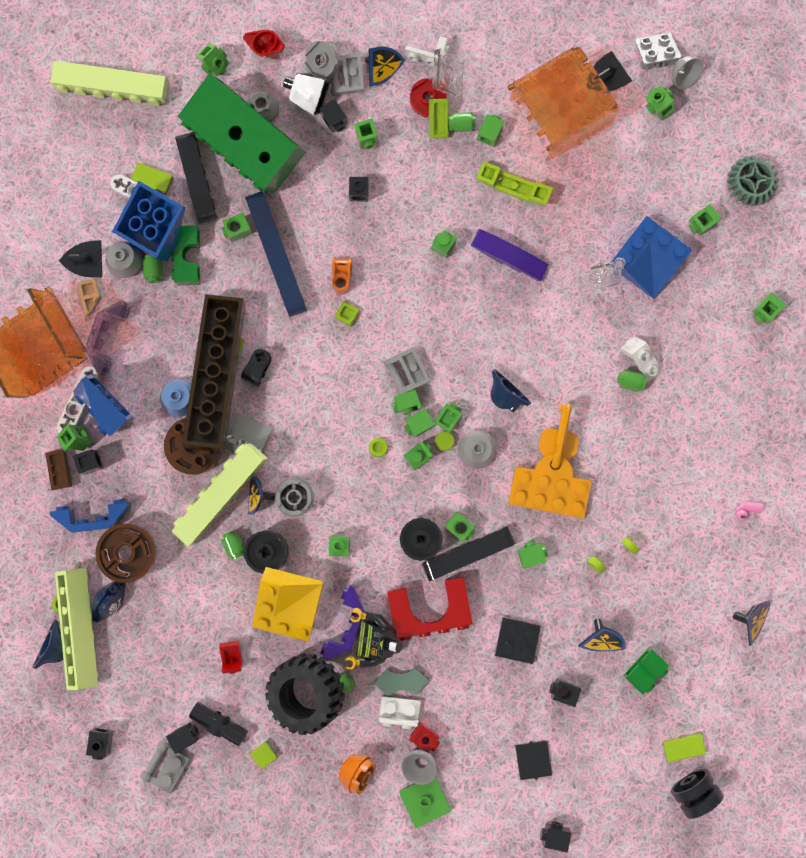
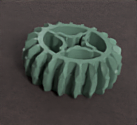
[726,155,779,207]

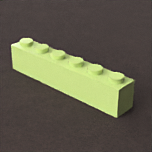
[50,61,169,106]
[171,443,268,547]
[55,568,98,690]

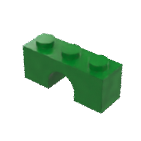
[171,225,200,286]

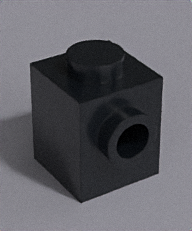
[86,728,114,760]
[540,821,572,853]

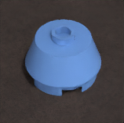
[160,379,191,417]

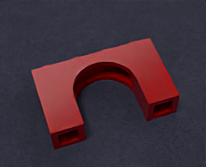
[387,577,473,641]

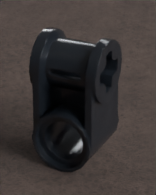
[241,348,272,387]

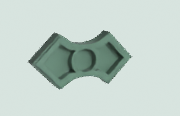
[374,667,429,697]

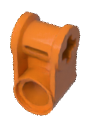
[332,257,352,295]

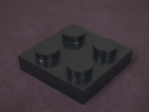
[495,617,541,664]

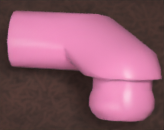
[735,502,763,521]

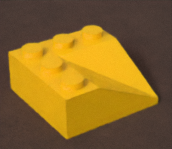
[252,567,323,642]

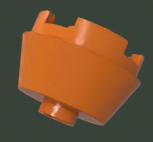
[338,754,376,795]

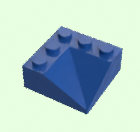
[112,181,186,262]
[609,216,692,299]
[73,375,133,436]

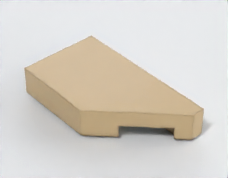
[77,278,101,317]

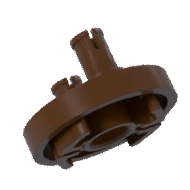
[164,418,222,475]
[95,524,157,583]

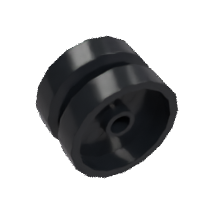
[399,518,443,561]
[244,530,289,574]
[671,769,724,819]

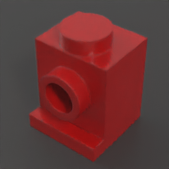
[409,721,440,753]

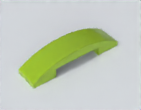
[476,161,553,206]

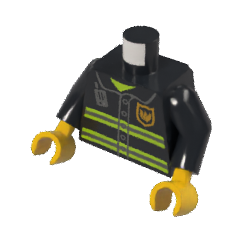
[345,608,402,670]

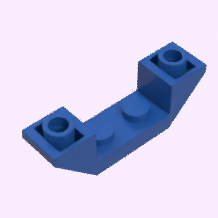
[50,499,131,532]

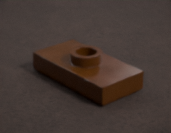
[45,449,72,491]

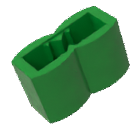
[623,648,669,694]

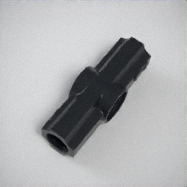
[189,702,248,746]

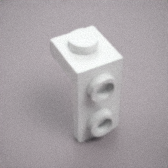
[405,36,449,67]
[621,337,662,382]

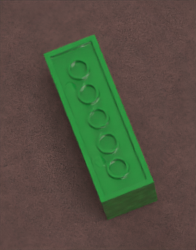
[177,73,306,193]

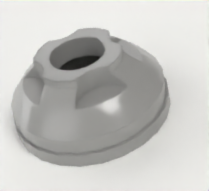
[672,55,703,89]
[246,90,279,122]
[401,750,437,785]

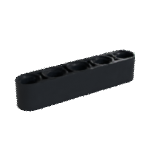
[175,132,218,224]
[421,526,516,581]

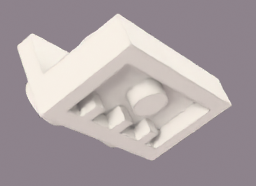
[379,696,420,729]

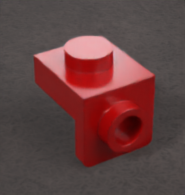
[219,641,243,674]

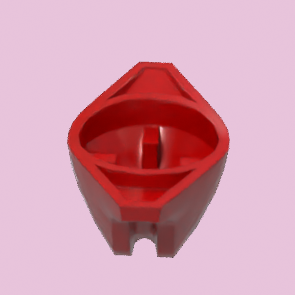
[243,30,285,60]

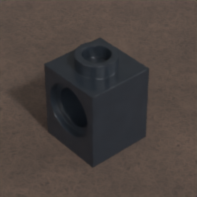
[319,99,348,133]
[349,177,369,202]
[73,449,103,475]
[549,678,581,707]
[166,722,200,754]

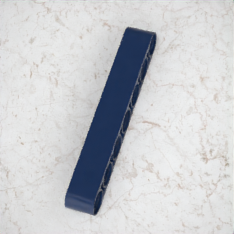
[245,191,307,317]

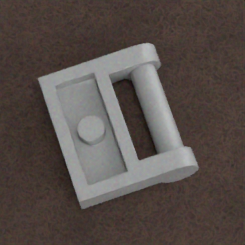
[331,53,365,96]
[383,347,430,395]
[140,741,191,794]

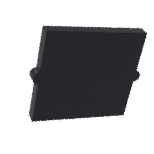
[515,741,552,780]

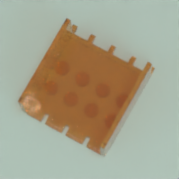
[507,47,619,160]
[0,286,88,398]

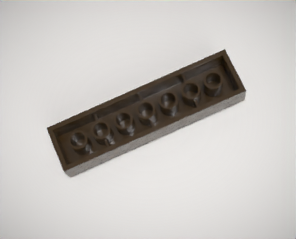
[182,294,246,453]

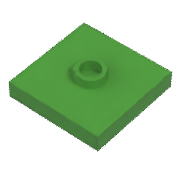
[399,776,451,828]

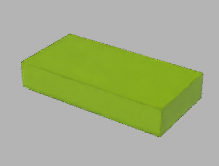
[429,99,449,138]
[131,163,173,194]
[662,734,706,762]

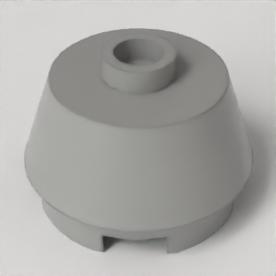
[105,241,143,278]
[458,431,496,469]
[275,478,314,517]

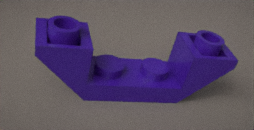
[320,585,365,661]

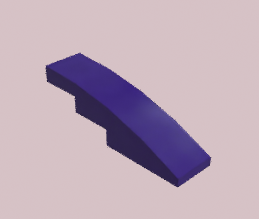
[471,229,549,281]

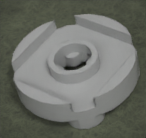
[304,41,342,79]

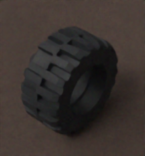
[265,653,345,735]

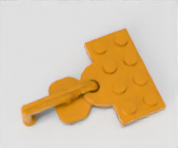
[508,403,592,519]

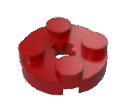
[410,78,447,118]

